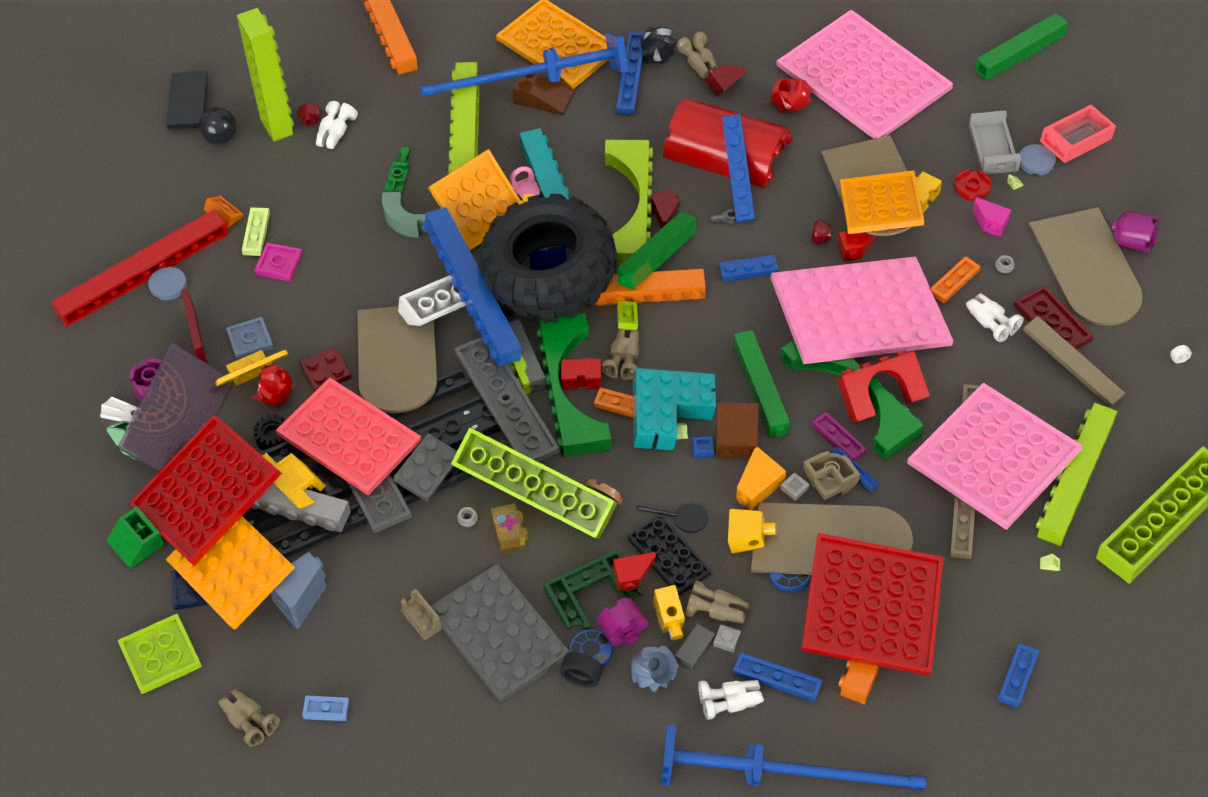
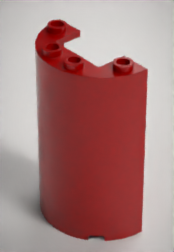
[663,98,793,188]

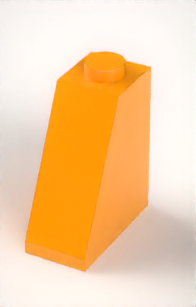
[736,447,786,510]

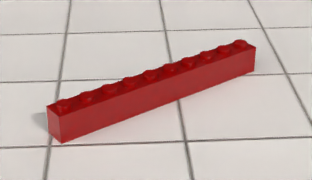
[51,209,229,327]

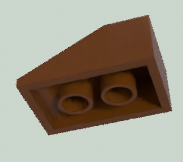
[512,64,575,115]
[716,402,759,459]

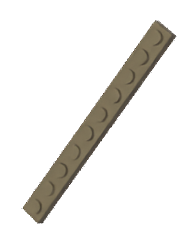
[950,384,980,559]

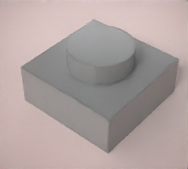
[780,473,810,501]
[713,625,741,653]

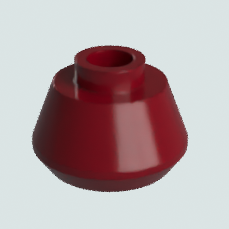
[297,102,322,126]
[811,219,833,244]

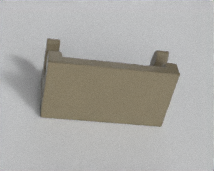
[400,589,442,641]

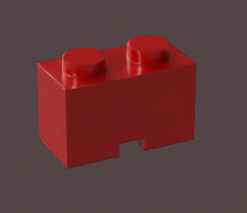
[561,358,601,390]

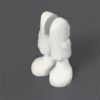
[316,101,358,149]
[966,293,1024,342]
[698,680,764,720]

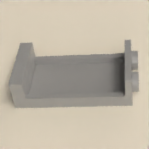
[969,111,1021,174]

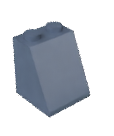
[271,552,326,629]

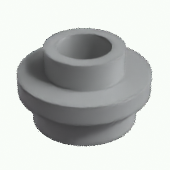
[995,255,1015,273]
[457,507,478,527]

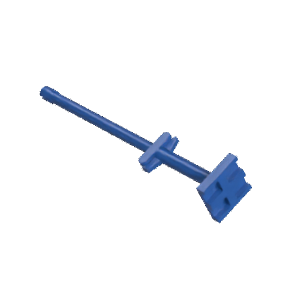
[420,32,628,97]
[661,725,926,790]

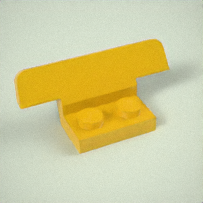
[215,350,288,387]
[262,453,326,508]

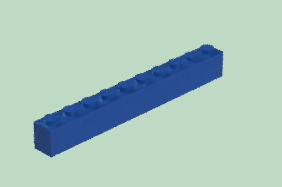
[423,207,522,366]

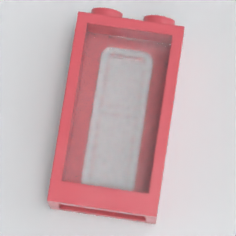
[1040,105,1116,163]

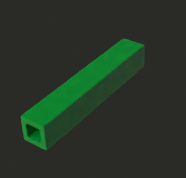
[975,13,1068,81]
[617,212,697,290]
[733,330,790,438]

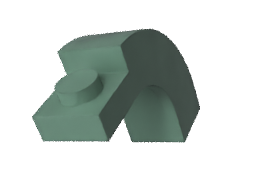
[382,192,425,238]

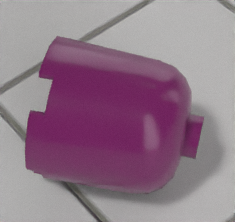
[1112,211,1160,253]

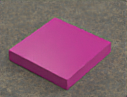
[254,243,303,282]

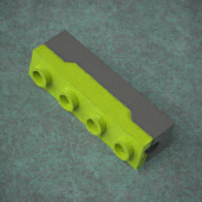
[508,319,546,395]

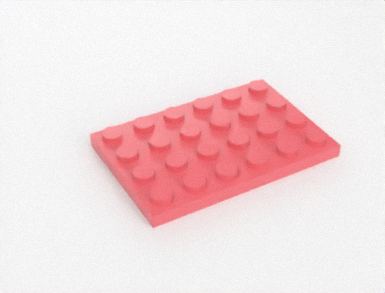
[276,378,422,495]

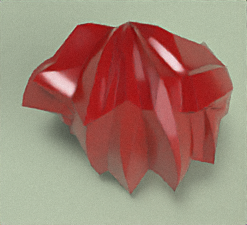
[770,78,812,113]
[251,365,296,406]

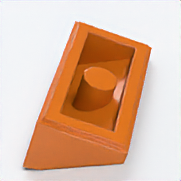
[204,196,244,228]

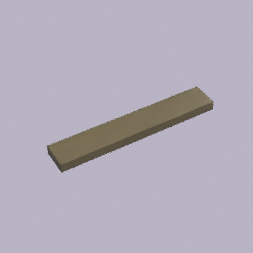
[1023,316,1125,408]

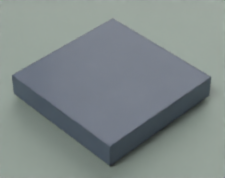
[226,317,274,360]

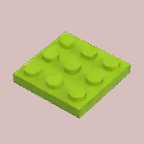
[118,614,202,694]

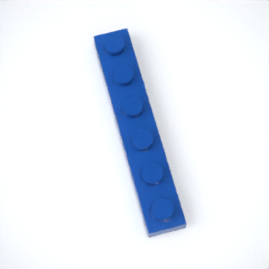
[616,32,644,114]
[722,114,755,223]

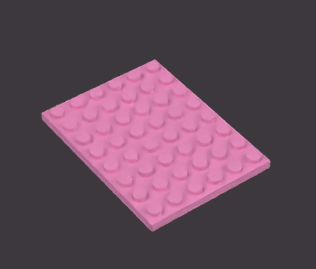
[777,10,953,139]
[771,256,953,364]

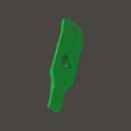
[383,147,410,195]

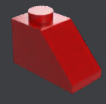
[838,231,876,262]
[612,552,656,591]

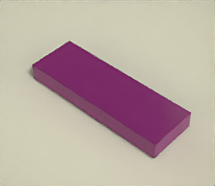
[811,412,867,461]

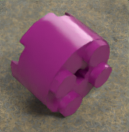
[130,358,164,402]
[597,598,649,647]

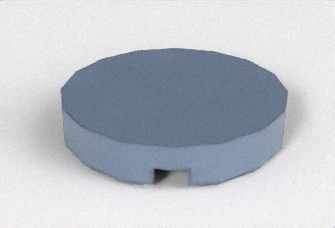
[1020,144,1056,176]
[148,267,187,300]

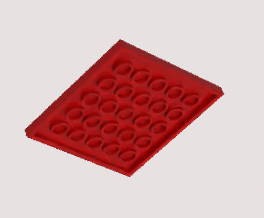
[129,414,282,566]
[801,533,943,676]

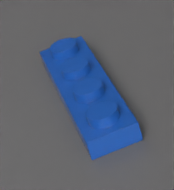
[733,652,823,702]

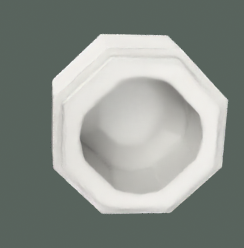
[1170,345,1192,363]

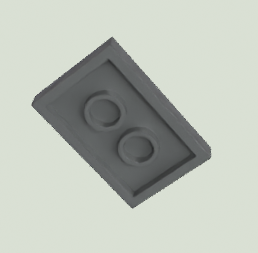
[393,433,457,502]

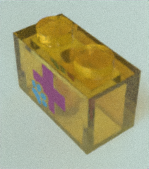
[491,503,528,553]

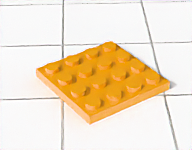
[428,149,521,250]
[840,171,924,234]

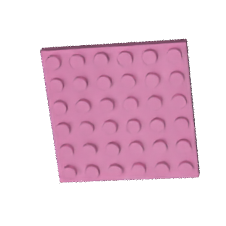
[907,383,1083,530]

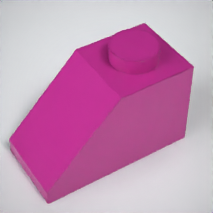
[973,197,1011,237]

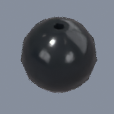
[199,107,237,144]

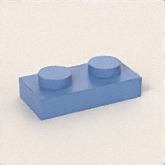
[302,696,350,721]

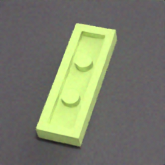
[242,208,270,256]

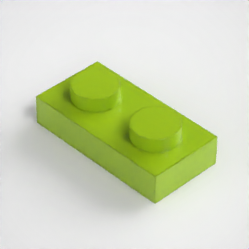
[617,300,638,331]

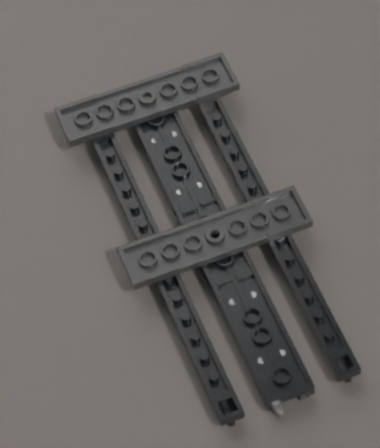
[242,337,560,558]

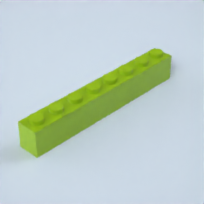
[1036,403,1117,546]

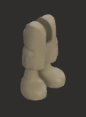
[676,32,718,79]
[601,329,639,380]
[685,580,750,624]
[218,688,280,747]

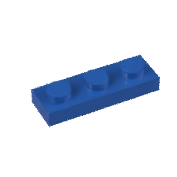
[719,255,778,282]
[998,643,1039,708]

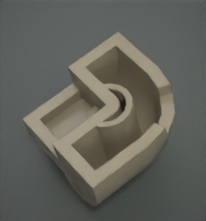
[804,451,860,500]

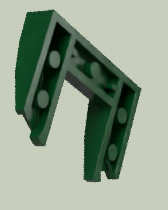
[543,548,643,629]

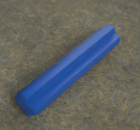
[831,447,878,492]

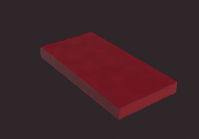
[1013,285,1094,350]
[181,288,209,370]

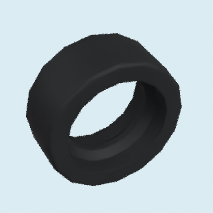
[559,652,603,687]

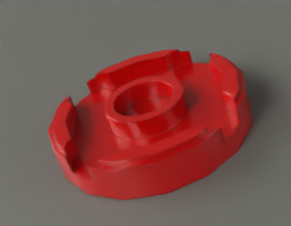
[954,169,991,201]

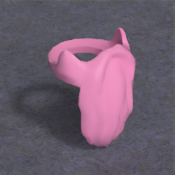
[508,167,540,198]

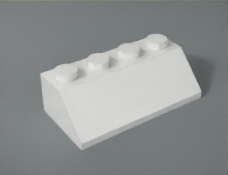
[398,275,466,326]

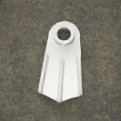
[100,397,141,423]

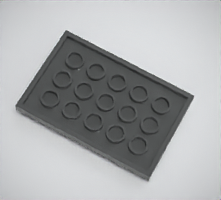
[431,564,570,703]

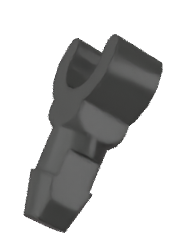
[710,209,736,224]

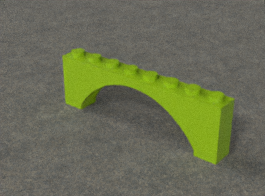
[605,140,653,265]

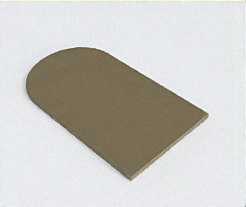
[821,135,922,236]
[1029,207,1143,326]
[357,306,437,413]
[751,503,914,575]

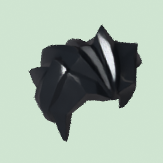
[640,26,677,64]

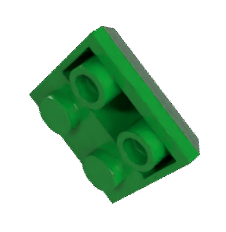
[107,506,165,569]

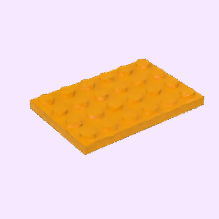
[496,0,609,89]
[166,516,295,630]

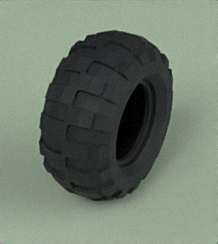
[479,193,617,323]

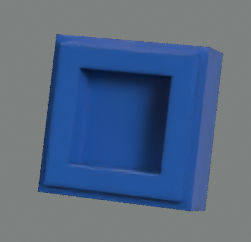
[692,436,714,458]

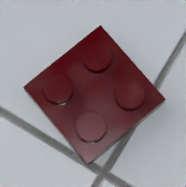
[300,347,351,392]

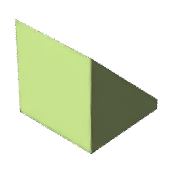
[1007,174,1024,190]
[677,423,688,439]
[1040,554,1060,571]

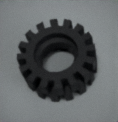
[253,414,286,451]

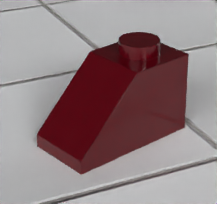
[704,64,747,96]
[651,189,680,229]

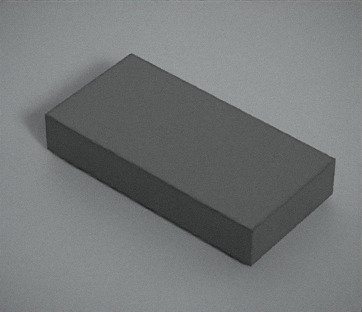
[675,624,715,669]

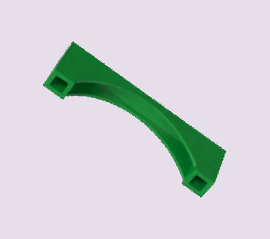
[536,313,612,457]
[780,340,924,461]

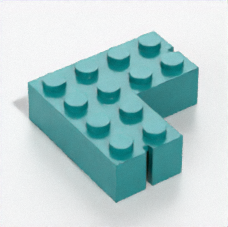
[633,368,716,450]

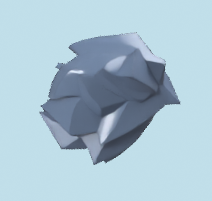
[630,646,679,692]

